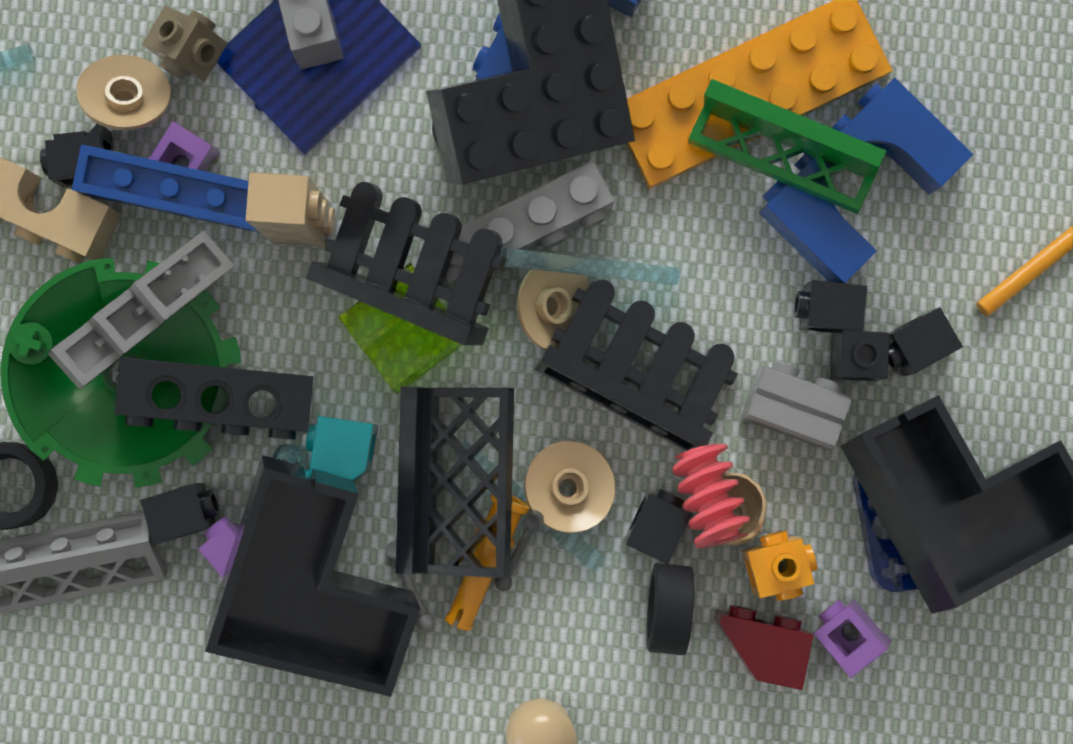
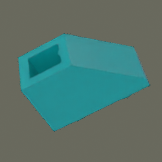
[305,416,378,482]

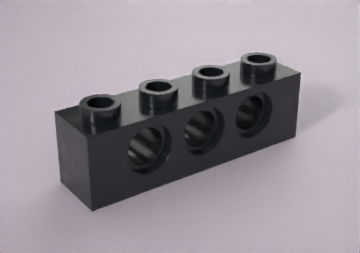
[115,357,314,440]

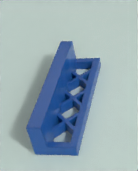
[72,144,260,233]

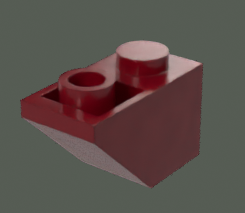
[714,605,814,690]

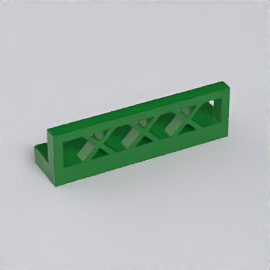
[688,79,887,214]

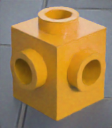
[741,530,817,601]

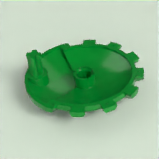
[1,258,241,488]

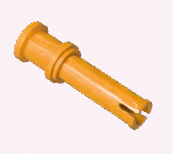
[445,494,530,631]

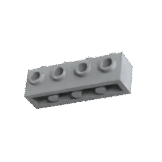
[445,160,614,289]

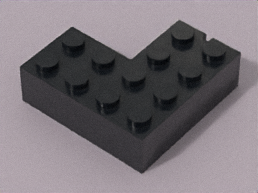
[426,0,635,185]
[840,395,1073,614]
[205,455,421,697]

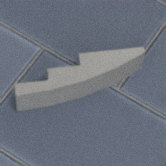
[48,230,235,390]

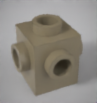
[142,6,228,82]

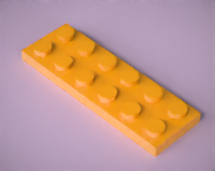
[626,0,893,190]

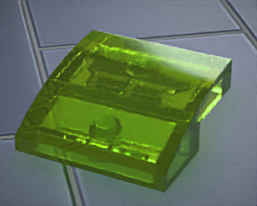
[338,263,462,395]

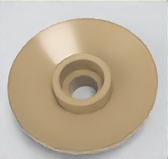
[76,55,171,130]
[517,260,589,350]
[524,441,615,533]

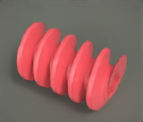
[672,444,750,548]

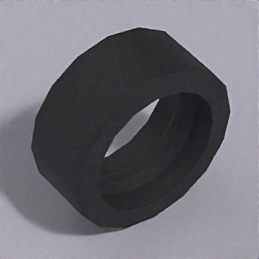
[0,442,58,530]
[646,563,694,655]

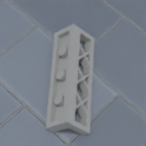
[0,512,166,614]

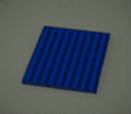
[217,0,422,155]

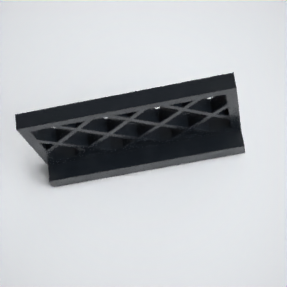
[395,387,514,578]

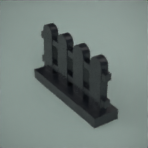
[306,182,507,345]
[534,279,738,451]

